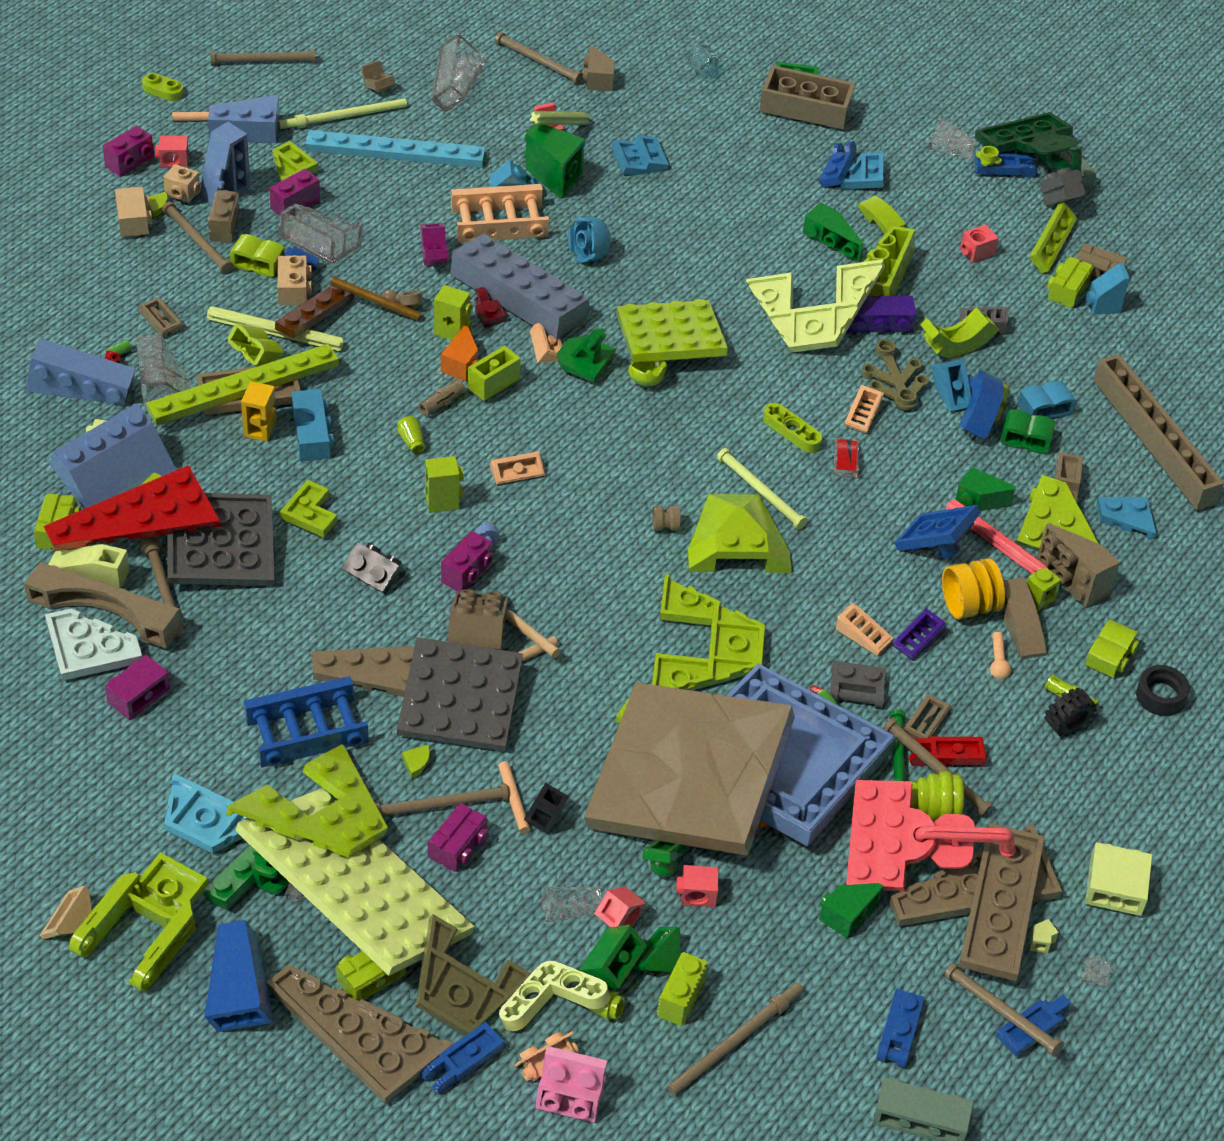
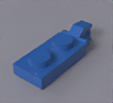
[996,994,1071,1057]

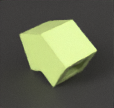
[1030,919,1059,953]

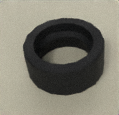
[1136,665,1190,716]

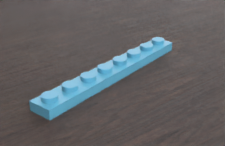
[305,130,485,168]

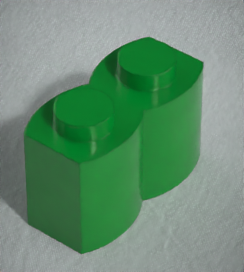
[1000,409,1055,454]

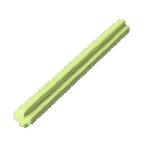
[207,306,344,351]

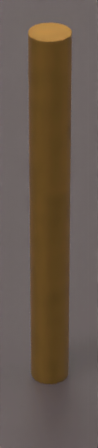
[330,276,421,321]

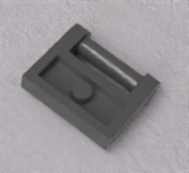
[829,661,886,708]

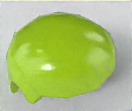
[628,360,667,387]

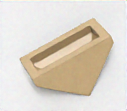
[39,886,92,939]

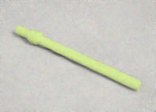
[278,98,407,129]

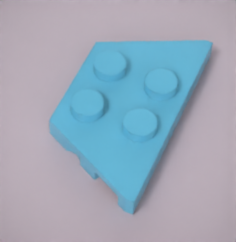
[164,774,247,853]

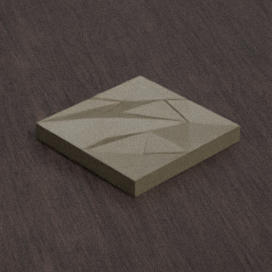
[584,683,795,856]

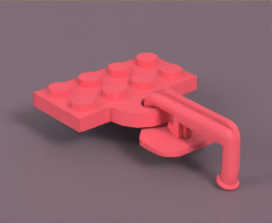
[846,780,1016,891]

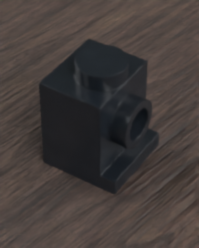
[524,782,570,834]

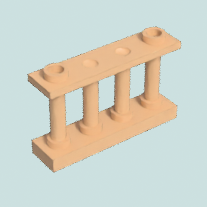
[451,184,549,243]

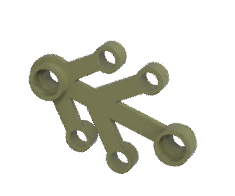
[861,339,929,410]

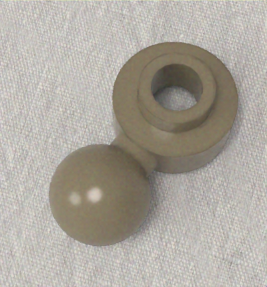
[381,290,423,308]

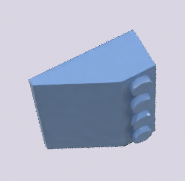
[50,403,177,509]

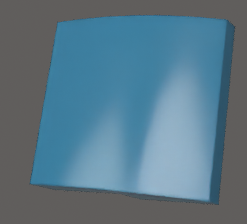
[611,135,669,175]

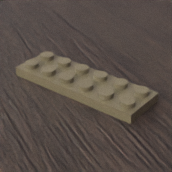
[958,823,1045,981]

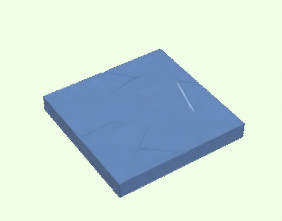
[726,663,896,847]

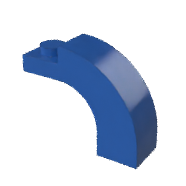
[959,370,1004,439]

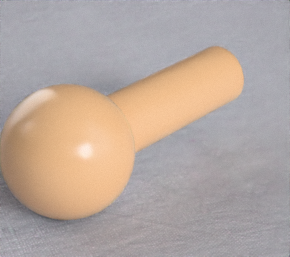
[990,632,1011,679]

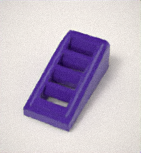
[892,608,946,660]

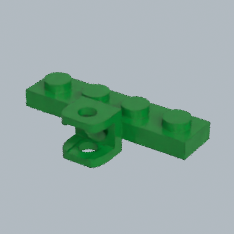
[203,845,290,909]

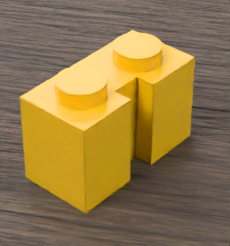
[241,381,277,442]

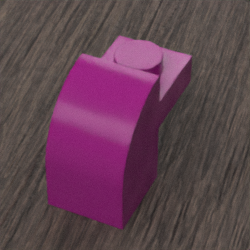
[420,223,449,265]

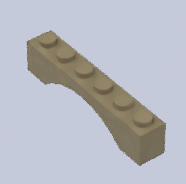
[24,562,182,648]

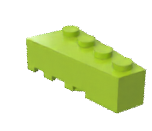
[859,226,915,296]

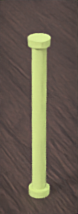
[717,448,808,530]

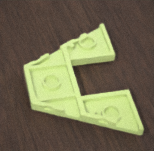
[746,259,885,353]

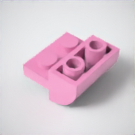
[535,1046,607,1123]

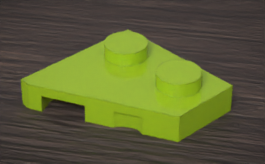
[272,141,318,181]

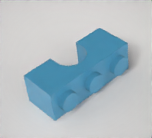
[291,389,334,462]

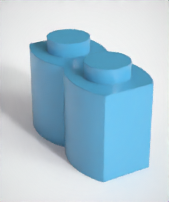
[1017,381,1076,418]

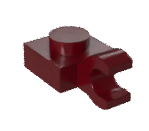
[474,287,506,328]

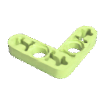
[499,961,610,1031]

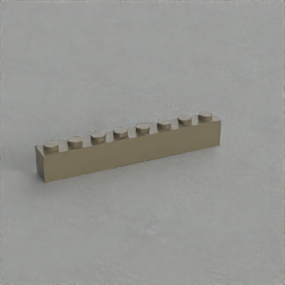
[1093,354,1224,510]

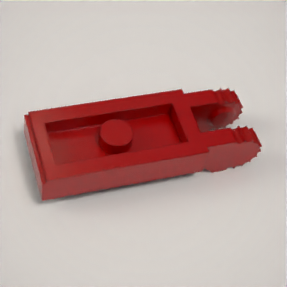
[908,737,987,767]

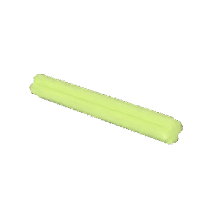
[530,111,590,125]

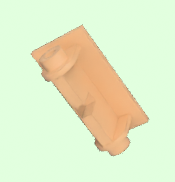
[514,1031,579,1081]

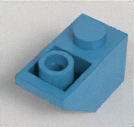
[490,160,541,187]

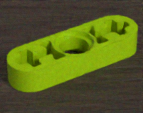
[763,403,822,453]

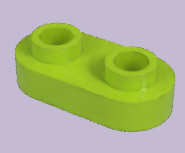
[142,73,183,101]

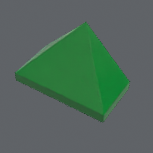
[631,926,680,972]

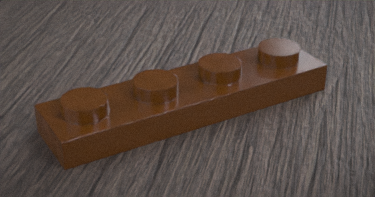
[275,285,354,339]

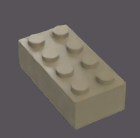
[759,65,856,129]

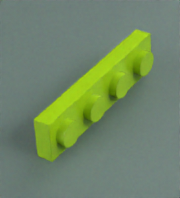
[1029,202,1077,274]

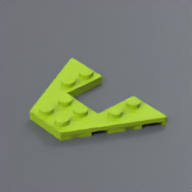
[652,574,765,691]
[226,744,388,858]

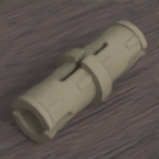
[418,379,466,417]

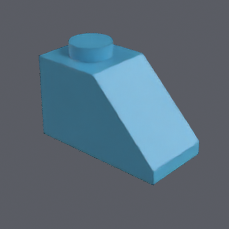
[1086,263,1130,315]
[931,359,971,411]

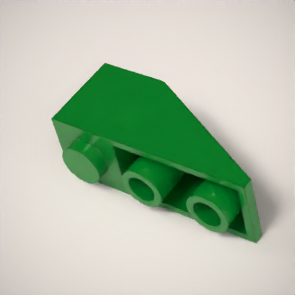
[803,202,864,262]

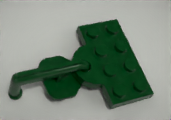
[975,112,1083,174]

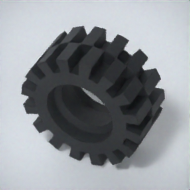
[1044,688,1097,737]

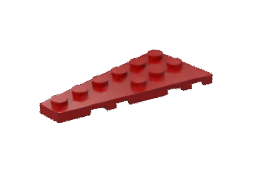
[44,465,221,551]

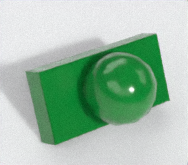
[642,840,687,877]

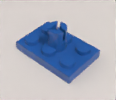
[894,505,981,559]

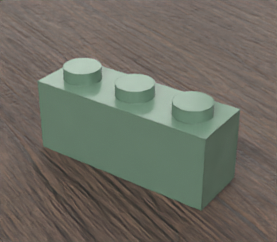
[873,1078,973,1141]

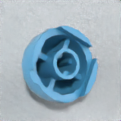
[568,216,611,263]

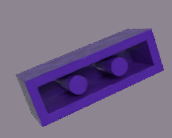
[846,296,917,333]

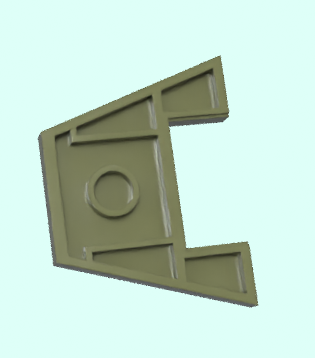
[416,914,531,1036]

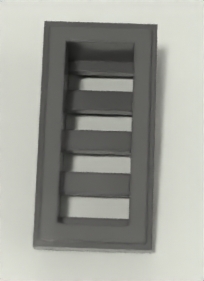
[959,307,1009,335]

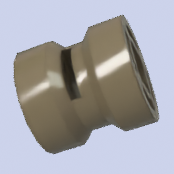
[652,506,680,531]

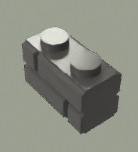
[1040,167,1085,207]

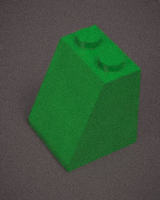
[524,124,585,199]

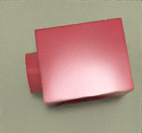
[155,136,189,168]
[960,224,999,263]
[676,865,718,907]
[594,886,646,927]

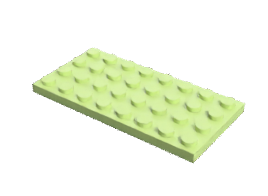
[235,788,475,976]

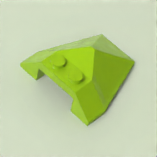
[688,494,792,573]

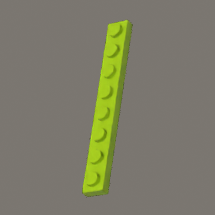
[146,344,339,426]

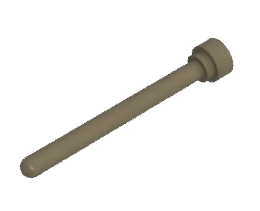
[139,536,184,638]

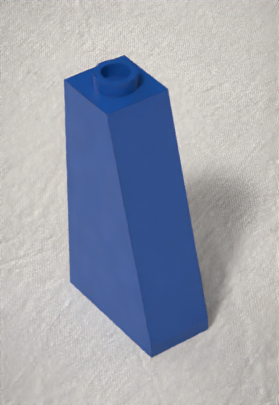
[204,920,273,1032]

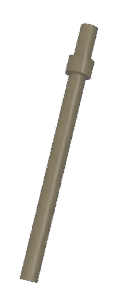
[667,982,804,1096]

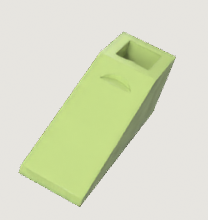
[48,544,130,589]

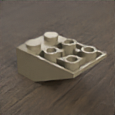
[1037,523,1120,608]
[448,589,508,649]

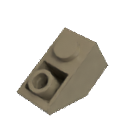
[583,46,614,91]

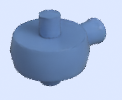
[475,523,499,544]

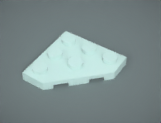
[45,608,142,681]

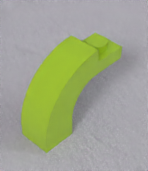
[920,307,1000,358]

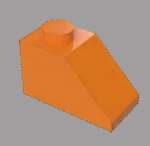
[441,326,478,382]

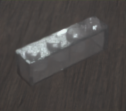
[431,33,488,112]

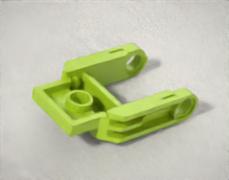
[69,852,209,992]

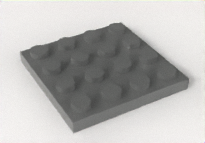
[167,493,274,586]
[397,637,523,752]

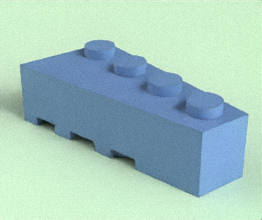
[25,338,136,405]

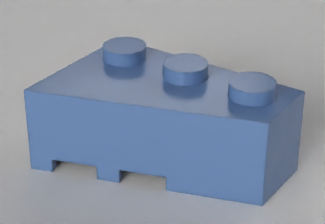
[208,94,280,143]
[199,122,251,204]

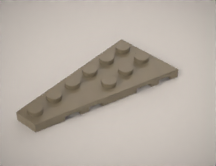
[312,646,415,697]
[890,823,1062,926]
[266,965,454,1104]

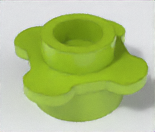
[976,146,1002,166]

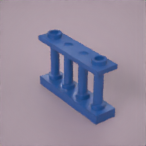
[244,676,368,768]

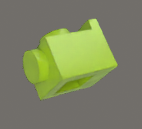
[1026,567,1061,611]

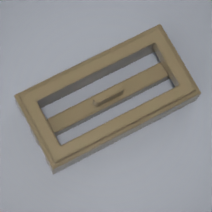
[139,297,184,339]
[903,694,951,739]

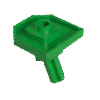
[557,328,616,382]

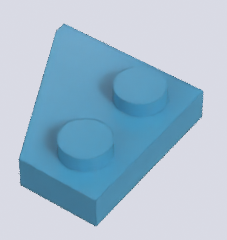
[840,152,884,189]

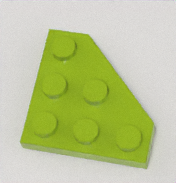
[1016,475,1098,552]

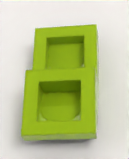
[857,195,906,235]

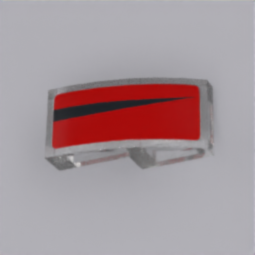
[833,438,859,478]

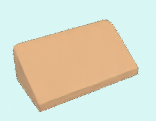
[530,323,562,363]
[489,451,545,485]

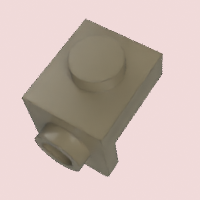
[361,60,395,92]

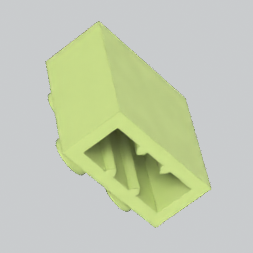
[1085,842,1152,916]

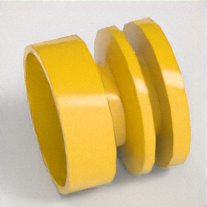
[942,558,1005,619]

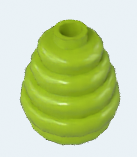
[909,771,964,822]

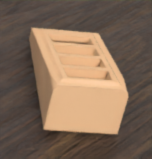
[844,385,884,434]
[836,603,894,656]

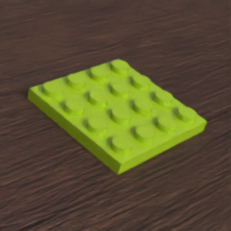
[617,299,728,363]

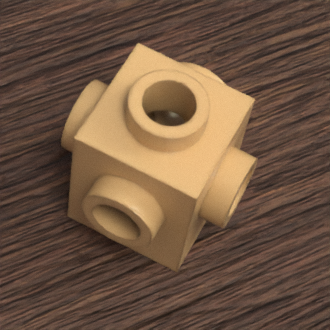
[163,164,201,203]

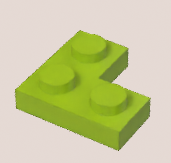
[280,480,337,538]

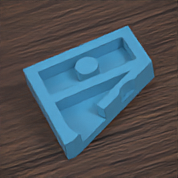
[1096,497,1156,539]

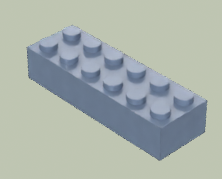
[450,233,590,340]

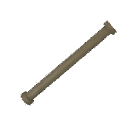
[495,31,583,85]
[210,50,315,65]
[162,201,233,274]
[882,717,993,816]
[375,783,508,816]
[945,963,1064,1057]

